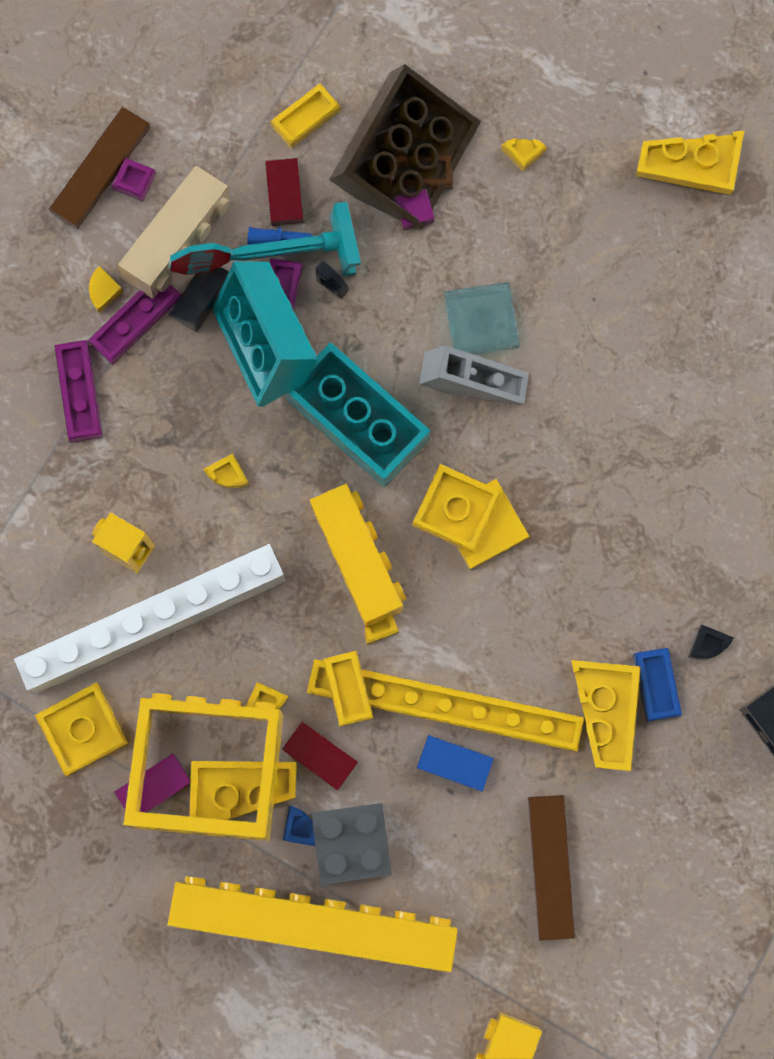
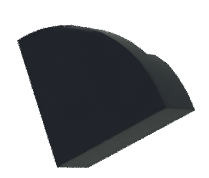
[315,260,349,299]
[688,625,734,660]

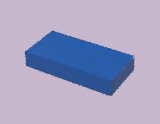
[633,648,682,722]
[417,735,494,792]

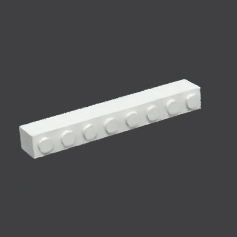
[14,544,286,694]

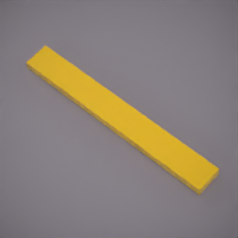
[307,659,584,752]

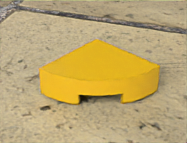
[501,138,547,172]
[89,266,123,314]
[203,453,249,488]
[365,616,399,645]
[245,682,289,709]

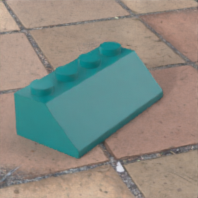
[212,261,318,407]

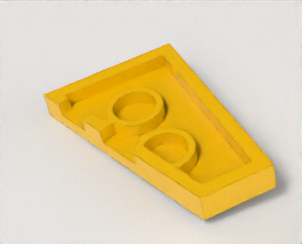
[636,130,745,195]
[571,660,641,772]
[189,761,297,820]

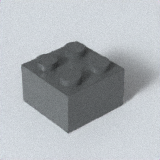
[311,803,392,885]

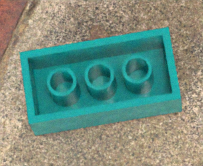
[285,342,431,488]

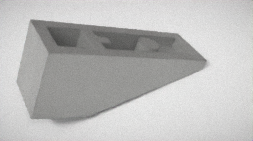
[419,345,529,405]

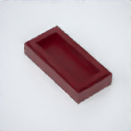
[265,158,304,226]
[282,721,358,791]

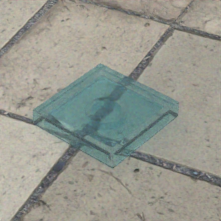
[444,282,520,355]

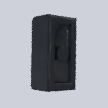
[168,267,229,333]

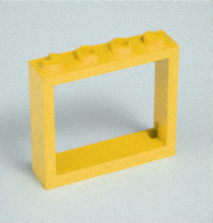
[123,693,284,841]

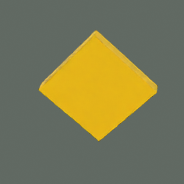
[412,464,502,554]
[457,479,530,570]
[35,682,129,777]

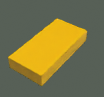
[270,83,341,149]
[323,650,373,727]

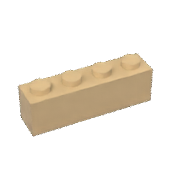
[118,166,230,299]

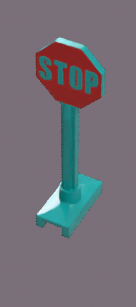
[169,202,361,277]

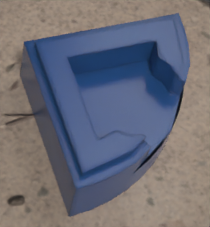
[283,806,316,847]

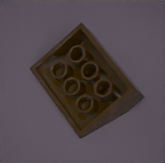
[329,64,481,230]

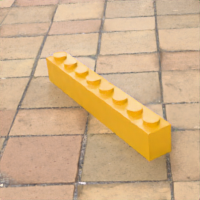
[167,876,458,972]

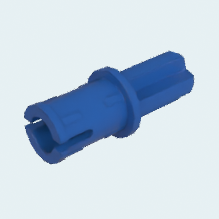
[247,227,313,253]

